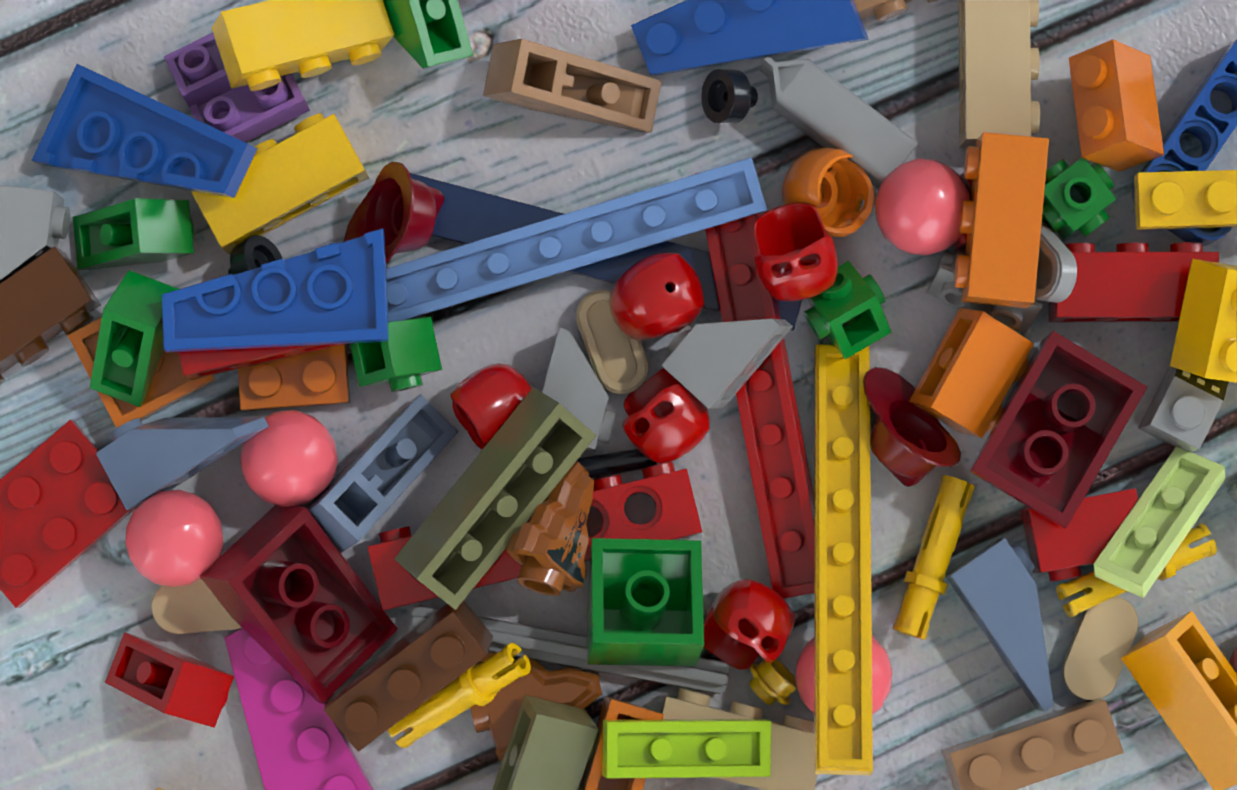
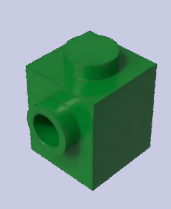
[350,317,442,392]

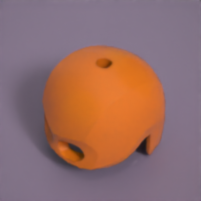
[782,148,875,237]

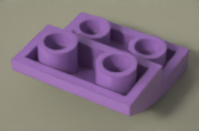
[164,32,310,142]

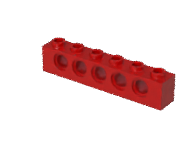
[368,462,703,611]

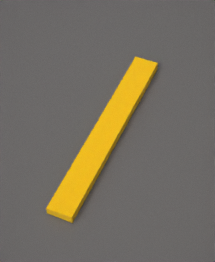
[814,344,873,775]

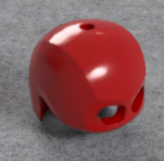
[753,202,838,301]
[609,253,705,341]
[450,363,532,450]
[622,367,710,464]
[703,578,795,670]

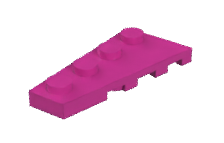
[224,628,374,790]

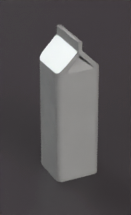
[760,56,918,189]

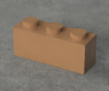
[941,699,1124,790]

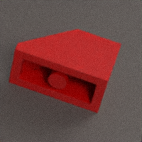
[1021,488,1138,582]
[105,632,234,728]

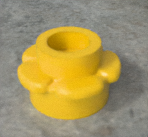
[749,659,797,705]

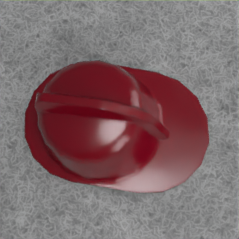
[343,161,444,264]
[863,367,961,487]

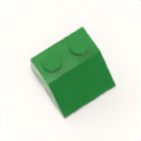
[587,538,704,667]

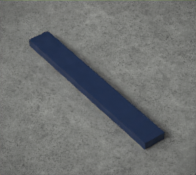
[410,173,802,331]

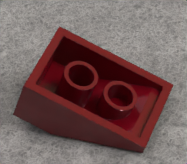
[970,331,1148,529]
[199,505,398,704]

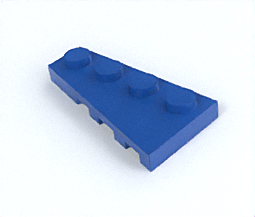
[631,0,869,76]
[31,64,258,198]
[162,229,389,352]

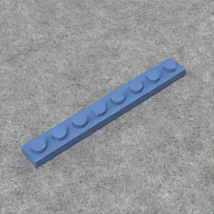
[386,157,768,322]

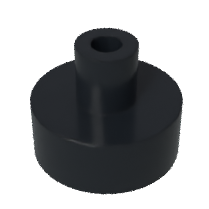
[701,69,758,123]
[228,235,282,275]

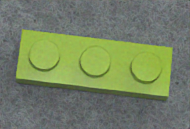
[602,719,771,778]

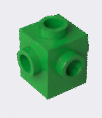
[1042,158,1116,240]
[804,261,892,359]

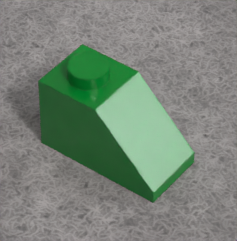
[383,0,474,69]
[73,198,194,270]
[89,270,179,407]

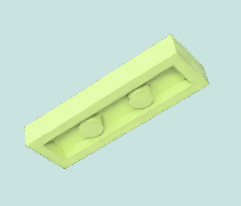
[1093,446,1225,598]

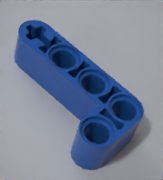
[1132,39,1237,247]

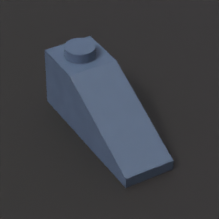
[307,394,458,553]
[96,417,269,510]
[945,538,1054,712]

